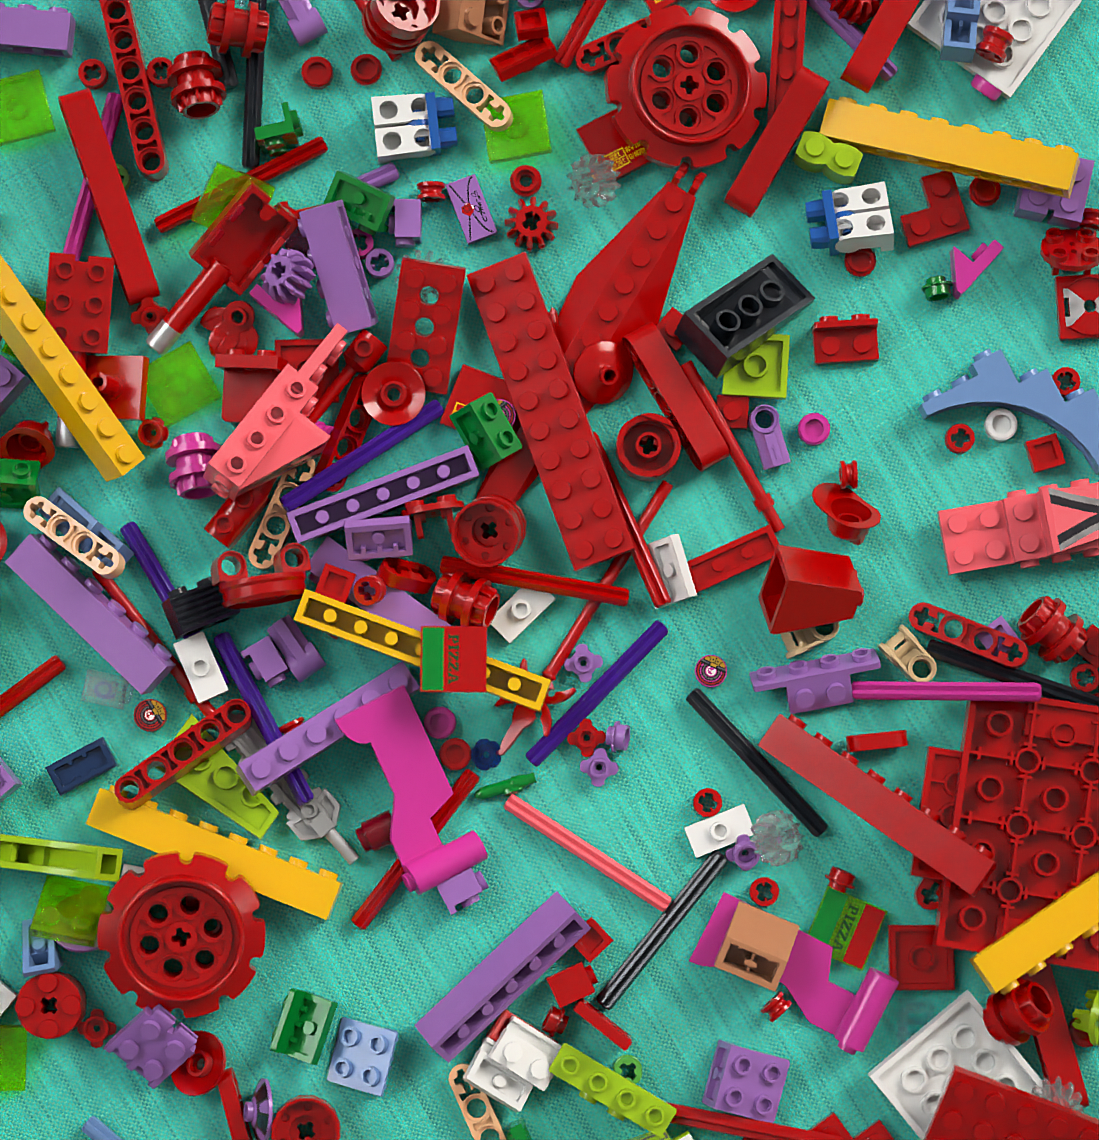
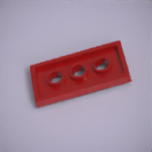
[387,257,466,395]

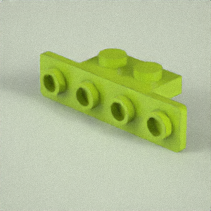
[549,1043,677,1137]

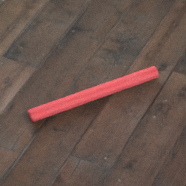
[504,795,672,912]

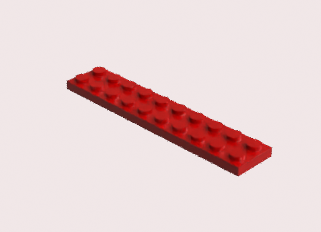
[466,252,636,572]

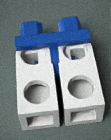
[371,92,458,164]
[805,182,894,256]

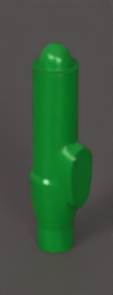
[474,772,537,800]

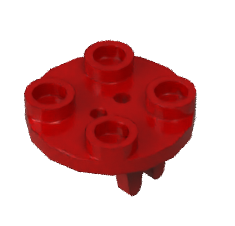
[1040,227,1099,276]
[400,494,465,539]

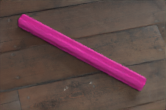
[62,92,123,261]
[851,681,1042,702]

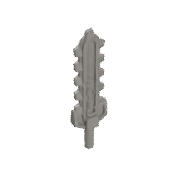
[225,713,360,865]

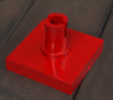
[86,355,149,421]

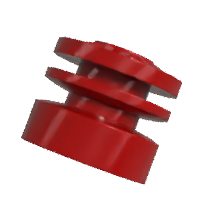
[362,0,440,54]
[451,494,527,567]
[271,1095,340,1140]

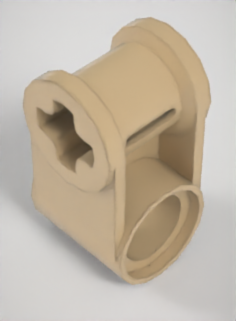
[780,622,839,659]
[878,624,937,682]

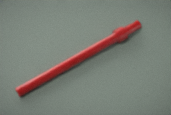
[681,360,785,533]
[92,570,216,717]

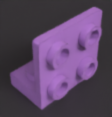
[344,515,413,561]
[702,1039,790,1123]

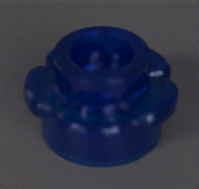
[471,739,501,771]

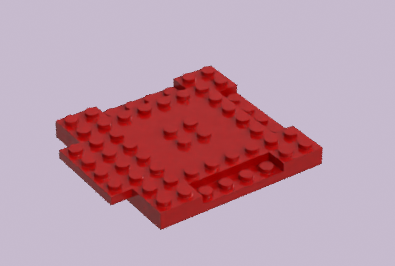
[909,697,1099,972]

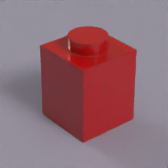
[546,961,598,1008]

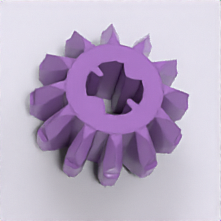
[260,248,316,304]

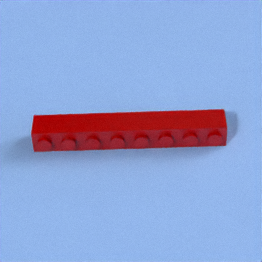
[758,713,998,897]

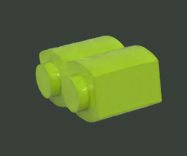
[793,131,863,184]

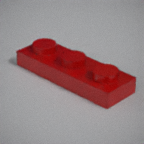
[687,524,780,593]

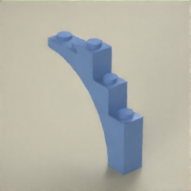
[918,349,1099,474]

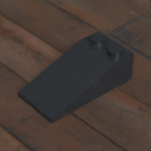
[674,254,815,379]

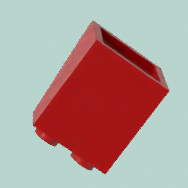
[758,544,864,634]

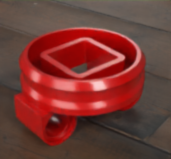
[210,543,311,609]

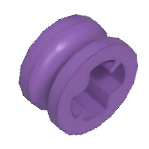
[365,248,395,279]

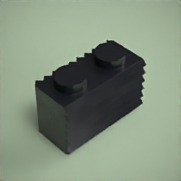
[161,576,240,640]

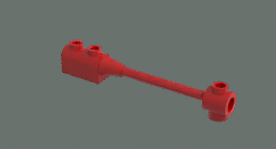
[203,329,388,550]

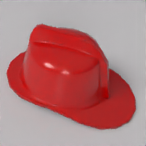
[0,420,55,469]
[812,482,881,545]

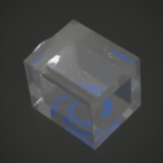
[81,669,133,710]

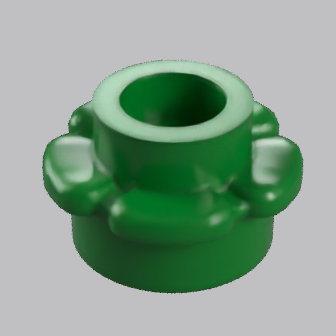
[921,276,953,301]

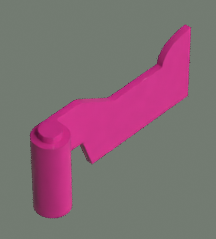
[334,685,488,895]
[689,892,899,1055]

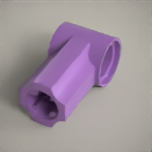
[278,0,328,47]
[748,404,791,470]
[267,615,327,683]

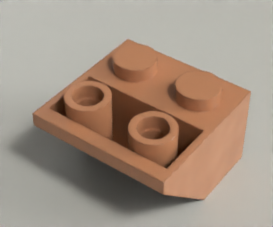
[432,0,509,46]
[714,901,800,992]

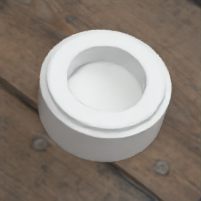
[984,409,1018,442]

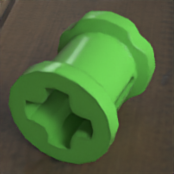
[613,1054,642,1084]

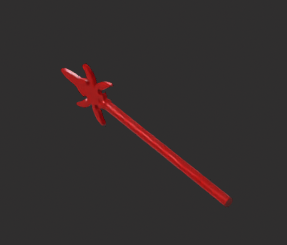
[494,480,673,756]

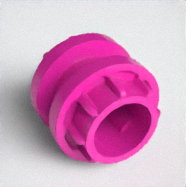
[165,432,221,500]

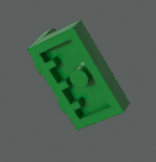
[323,170,396,235]
[449,392,522,471]
[0,458,41,510]

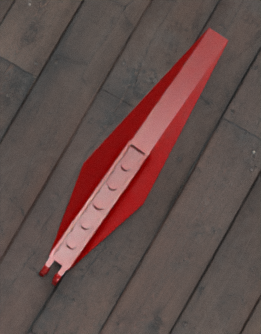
[475,161,707,524]

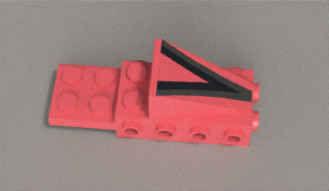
[203,323,348,501]
[937,478,1099,575]

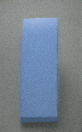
[940,0,980,63]
[37,487,135,568]

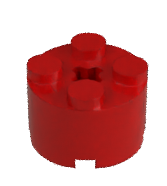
[616,413,681,482]
[15,971,87,1039]

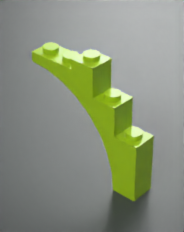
[0,834,123,882]

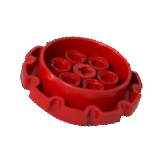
[605,6,767,170]
[97,851,266,1018]

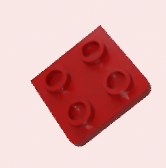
[215,349,288,423]

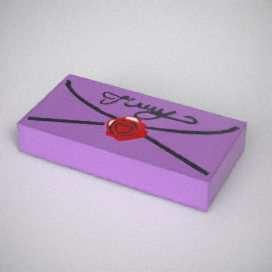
[445,174,498,245]

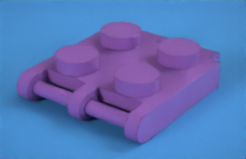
[104,1004,199,1089]

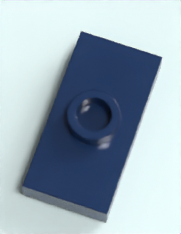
[45,737,119,796]

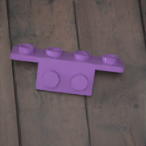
[749,648,881,714]

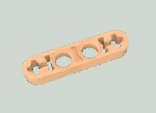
[415,41,513,132]
[248,459,317,570]
[23,496,125,579]
[449,1063,507,1140]

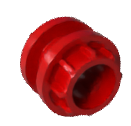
[206,0,270,58]
[166,50,227,119]
[431,569,500,628]
[1018,596,1087,663]
[983,979,1054,1046]

